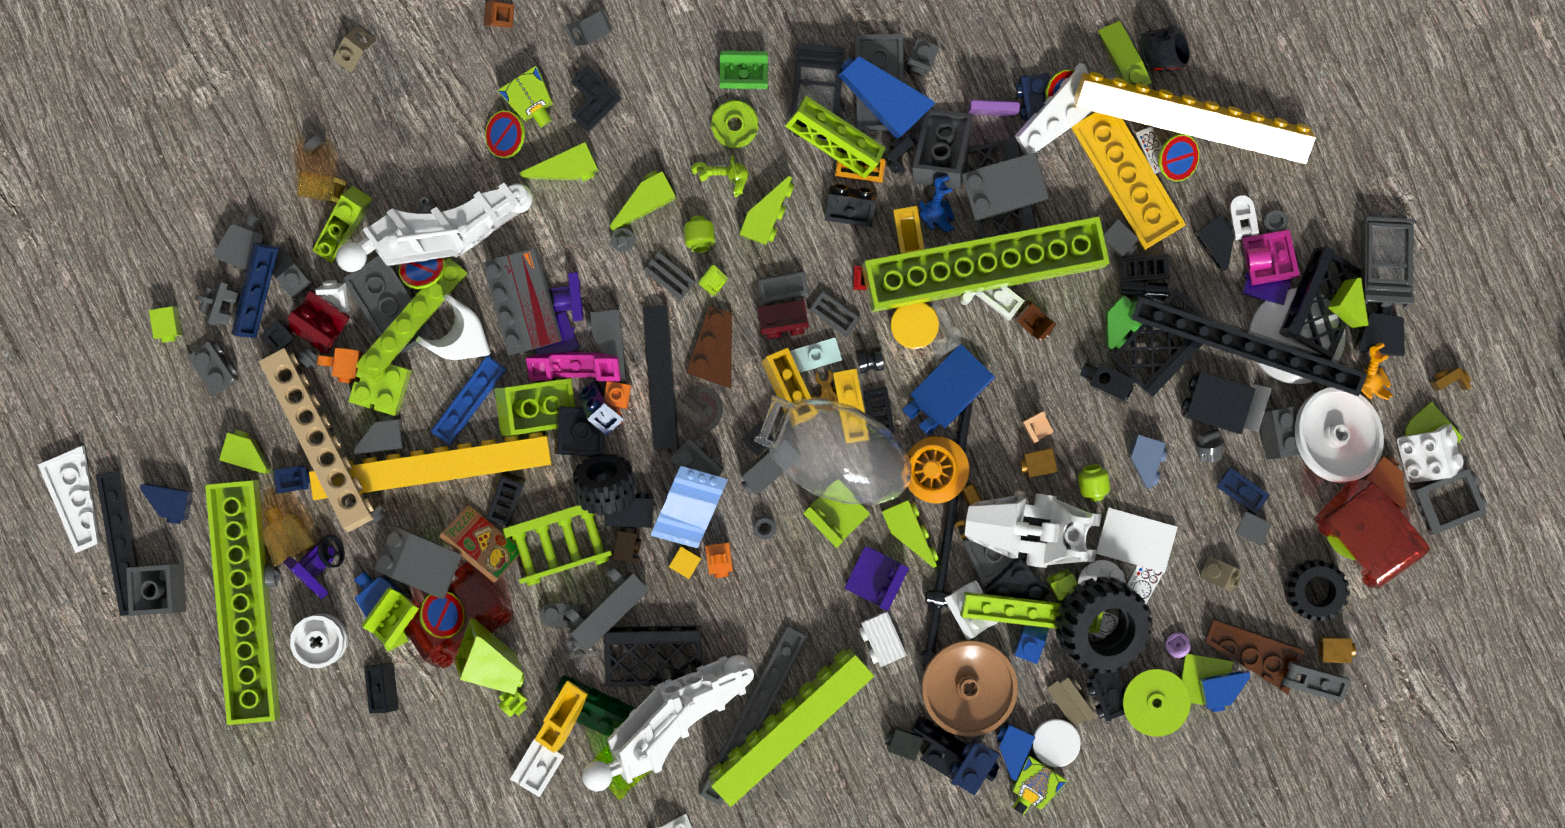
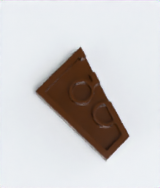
[686,305,732,389]

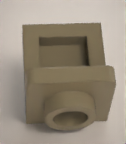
[1199,556,1241,592]

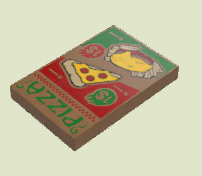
[439,505,520,583]

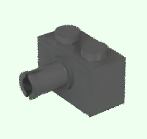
[1260,407,1300,459]

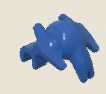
[919,175,954,233]

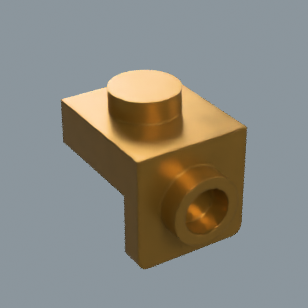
[1429,367,1472,390]

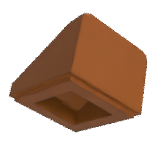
[484,1,514,28]

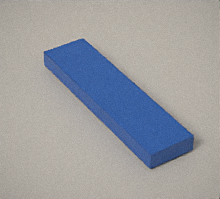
[430,355,507,446]

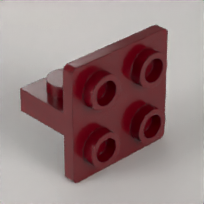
[287,290,350,354]

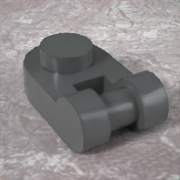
[540,602,584,628]

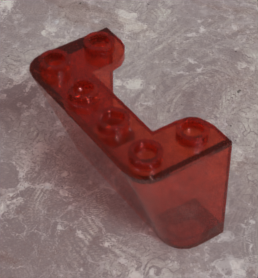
[404,562,514,669]

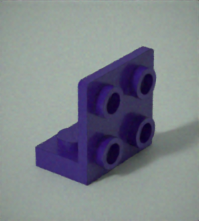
[845,546,909,611]

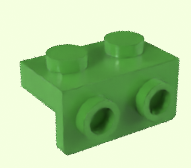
[720,50,768,89]

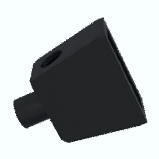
[1354,302,1405,357]
[1079,363,1136,404]

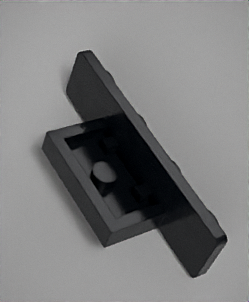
[912,716,999,781]

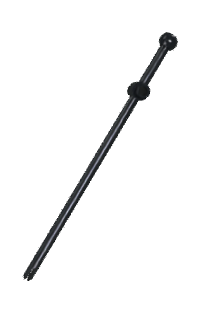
[920,401,973,665]

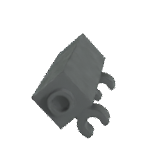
[563,567,649,651]

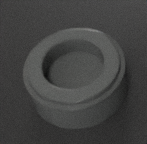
[1263,209,1288,233]

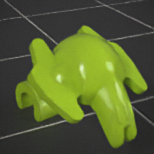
[691,155,749,197]

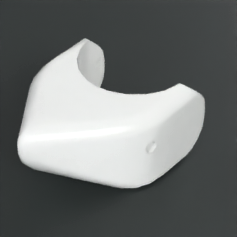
[415,293,490,360]

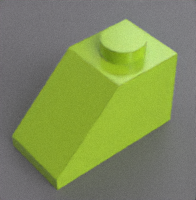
[219,429,271,474]

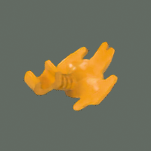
[1361,343,1393,400]

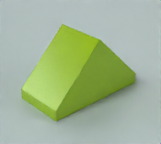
[1327,278,1368,328]

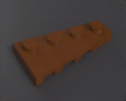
[1204,618,1304,695]

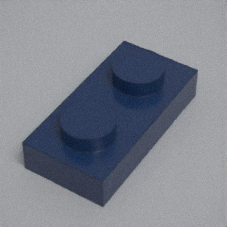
[1216,467,1270,514]

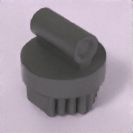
[1196,429,1223,463]

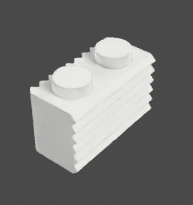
[859,611,907,667]

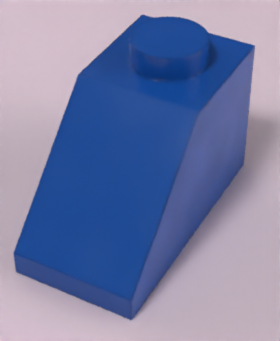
[1012,625,1049,664]
[1199,670,1251,712]
[996,723,1035,781]

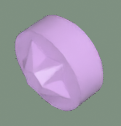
[1166,633,1191,658]

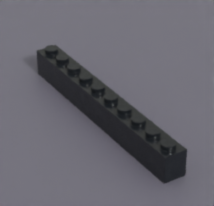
[1128,292,1367,396]

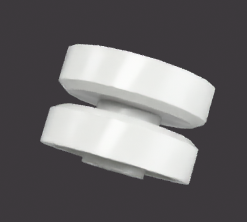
[290,613,348,668]

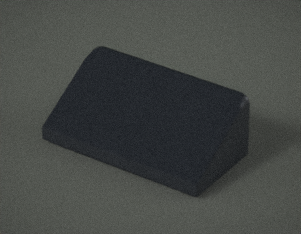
[364,663,399,714]

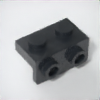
[1086,670,1125,723]

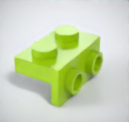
[361,587,419,648]

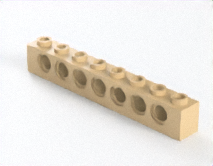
[259,348,374,532]

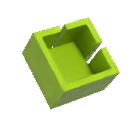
[348,356,412,416]

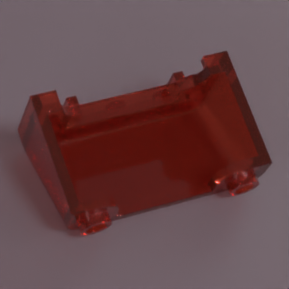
[1313,480,1430,589]

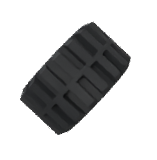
[572,454,636,515]
[1284,560,1350,622]

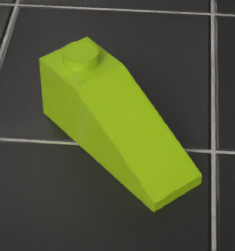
[1098,21,1152,86]
[520,142,599,182]
[610,170,677,232]

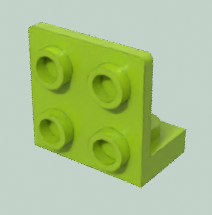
[803,480,870,548]

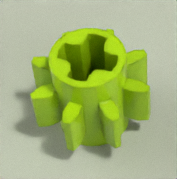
[498,688,528,717]

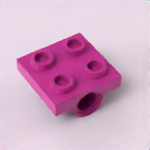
[1241,230,1300,286]

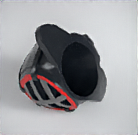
[1141,24,1190,73]

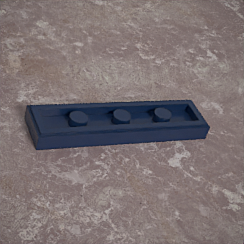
[231,242,279,338]

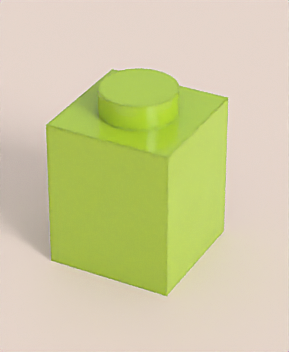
[149,306,183,343]

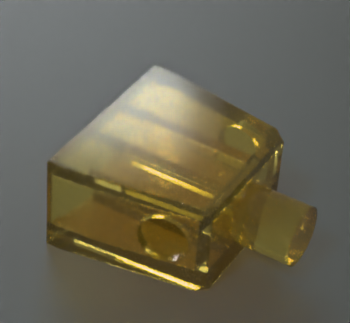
[297,172,346,204]
[261,506,318,567]

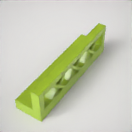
[785,96,886,178]

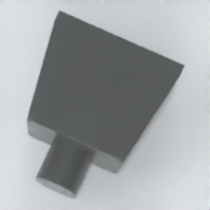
[212,214,267,270]

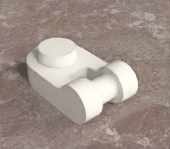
[1229,196,1259,240]

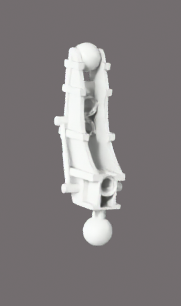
[336,183,533,272]
[582,655,754,792]

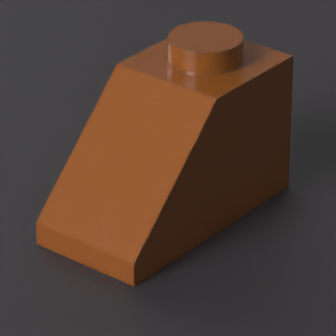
[1361,456,1406,509]

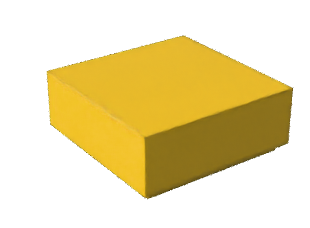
[669,546,702,579]

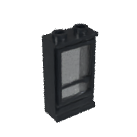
[789,43,845,140]

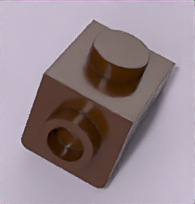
[1013,301,1056,342]

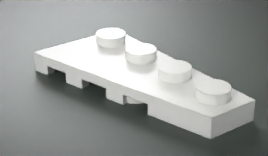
[1015,63,1093,155]
[38,446,100,553]

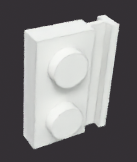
[510,737,565,797]

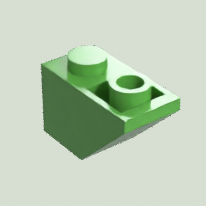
[1105,295,1143,350]

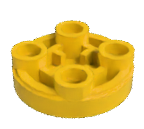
[891,303,939,349]

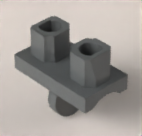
[195,281,238,325]

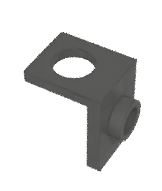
[564,10,612,47]

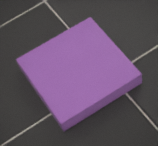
[968,100,1020,117]

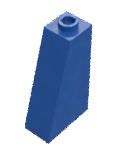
[838,56,935,139]

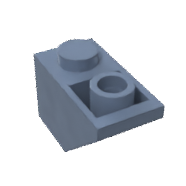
[1128,435,1168,489]

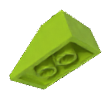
[494,378,575,436]

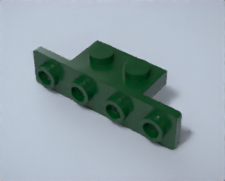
[555,675,636,737]

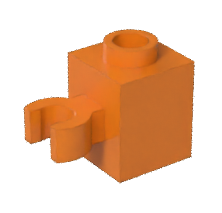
[317,348,363,383]
[604,381,632,425]
[705,542,733,578]

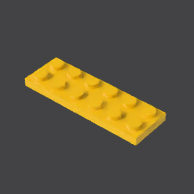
[1071,112,1186,250]

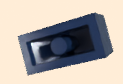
[140,483,193,524]

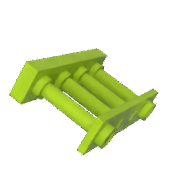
[503,505,613,586]

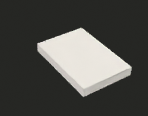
[1096,508,1178,573]

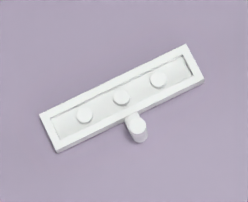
[947,243,1024,320]

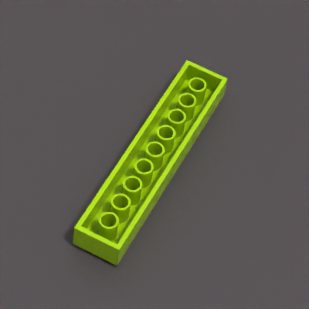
[862,216,1110,312]
[205,480,280,725]

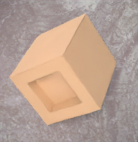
[1021,411,1054,443]

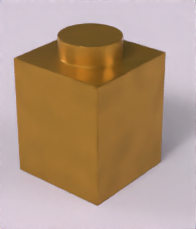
[1020,448,1058,478]
[1318,636,1356,663]

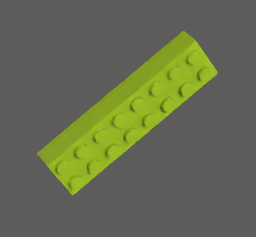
[708,648,874,807]

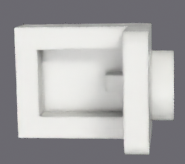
[315,280,350,313]

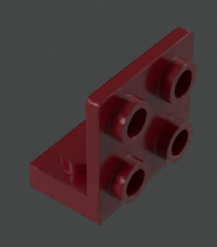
[757,300,809,339]

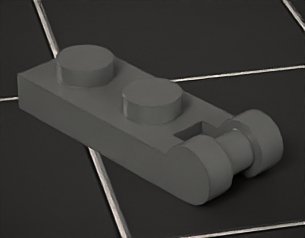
[1281,661,1351,702]

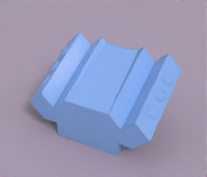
[651,466,728,548]

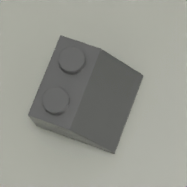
[126,564,186,616]

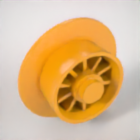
[903,436,969,503]

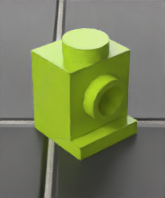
[1046,568,1078,601]

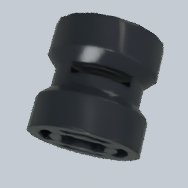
[857,347,884,374]

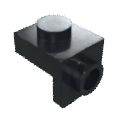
[886,137,914,176]

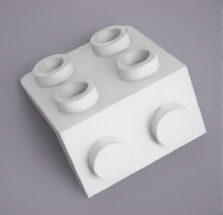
[1397,424,1463,483]

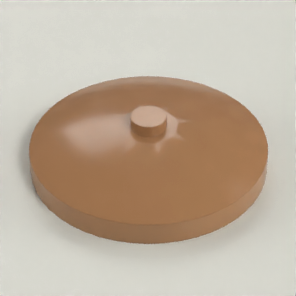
[921,640,1018,737]

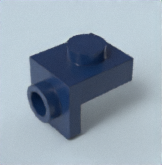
[272,465,310,494]

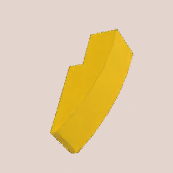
[893,206,925,254]
[534,680,588,753]

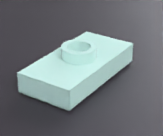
[790,337,842,373]

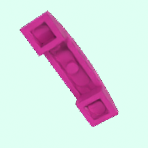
[526,352,621,381]

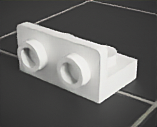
[944,580,998,640]

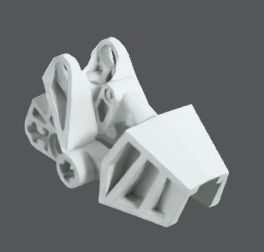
[965,493,1101,568]

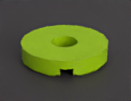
[711,101,758,148]

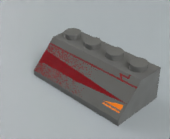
[483,248,562,356]

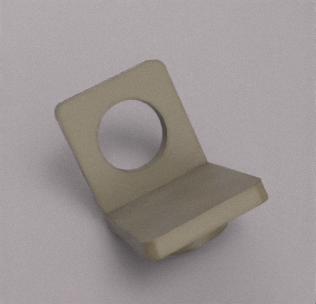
[333,26,376,72]

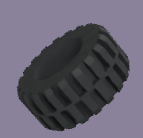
[1055,577,1153,674]

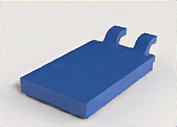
[902,344,995,436]

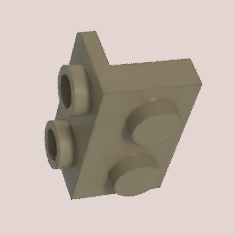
[1047,675,1096,727]

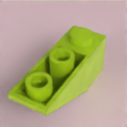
[739,176,795,246]
[312,186,373,263]
[881,500,939,568]

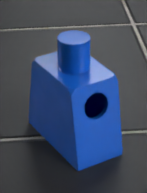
[354,571,413,618]

